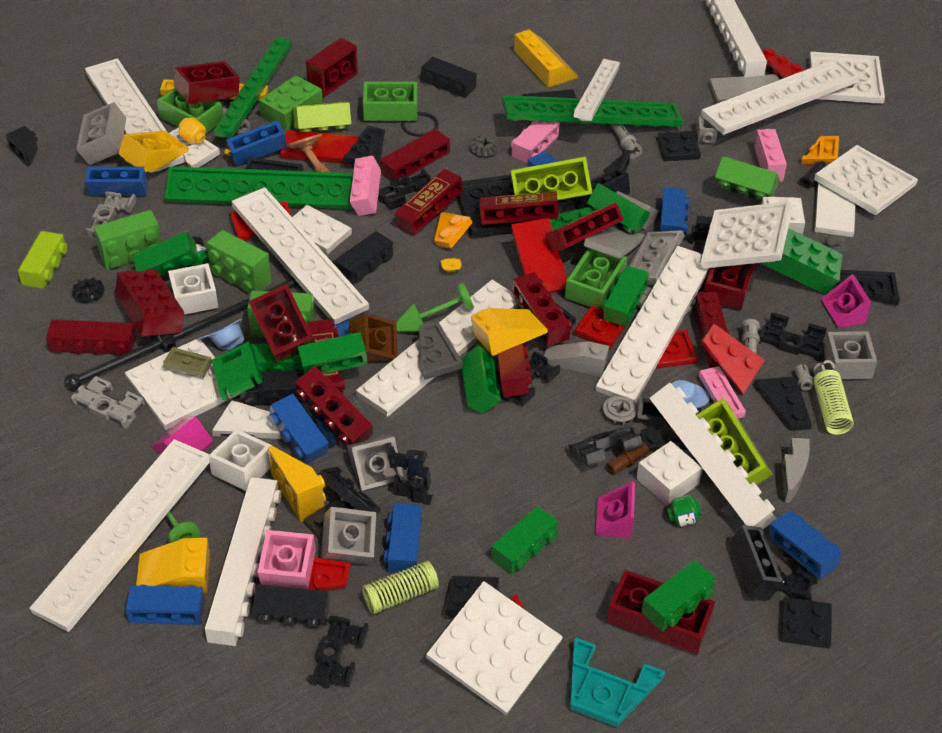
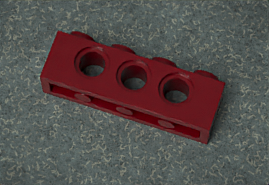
[512,272,572,347]
[295,366,373,446]

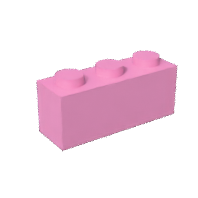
[511,121,560,163]
[754,129,787,181]
[350,156,381,216]

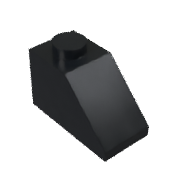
[6,126,38,167]

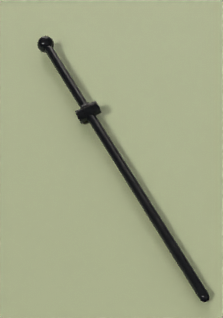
[64,260,335,390]

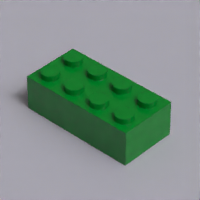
[761,228,842,295]

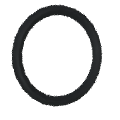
[401,112,439,137]

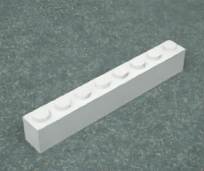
[706,0,767,77]
[650,383,777,529]
[205,477,281,646]

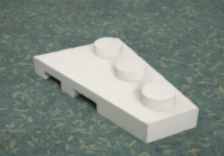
[169,128,220,167]
[212,400,282,439]

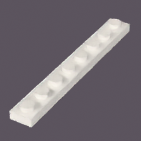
[574,59,620,121]

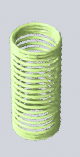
[813,370,854,434]
[362,560,439,614]

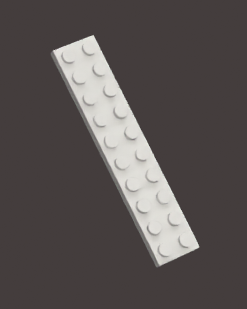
[85,58,185,173]
[701,58,860,135]
[232,187,369,325]
[596,246,711,403]
[356,280,520,417]
[29,439,210,632]

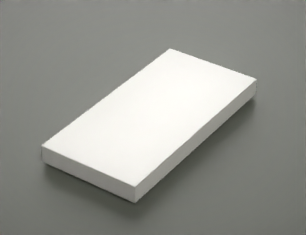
[815,182,855,237]

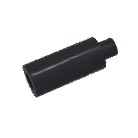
[800,161,826,189]

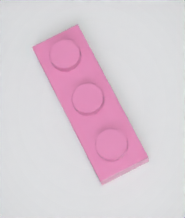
[699,366,746,418]

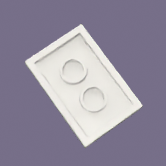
[292,205,352,255]

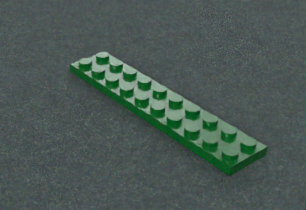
[502,95,683,128]
[164,166,354,210]

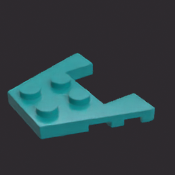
[570,637,665,727]

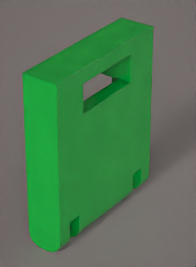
[211,341,263,401]

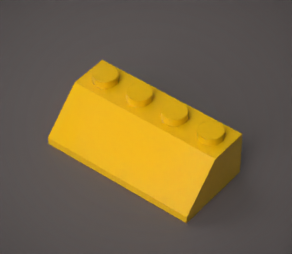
[514,29,578,88]

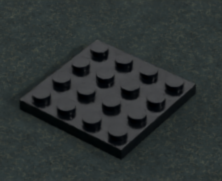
[458,174,534,237]

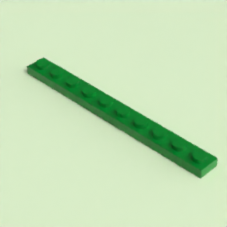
[214,38,292,138]

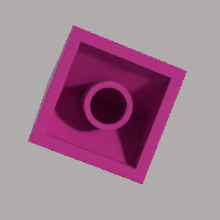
[821,274,871,328]
[151,416,214,455]
[596,481,635,539]

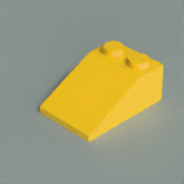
[118,131,189,173]
[471,308,548,356]
[268,446,326,522]
[136,538,210,593]

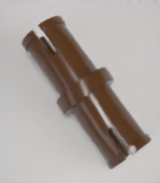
[606,442,649,475]

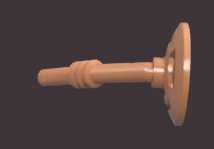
[287,134,330,172]

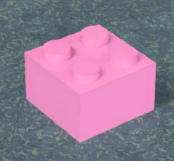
[258,530,316,589]

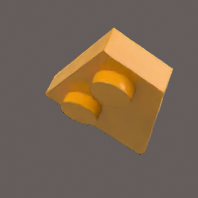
[802,136,839,165]
[434,212,472,249]

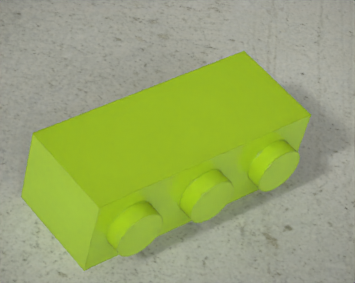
[293,102,351,132]
[18,231,67,288]

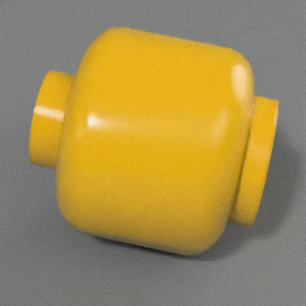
[178,117,206,145]

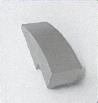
[781,438,810,503]

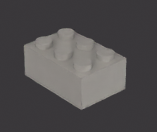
[76,102,126,165]

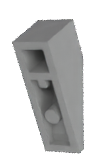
[544,341,609,377]

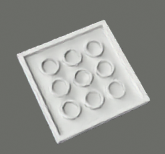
[809,52,885,104]
[814,145,918,215]
[701,201,793,268]
[125,339,240,430]
[426,581,563,716]

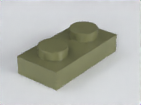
[163,347,212,378]

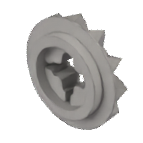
[603,396,637,425]

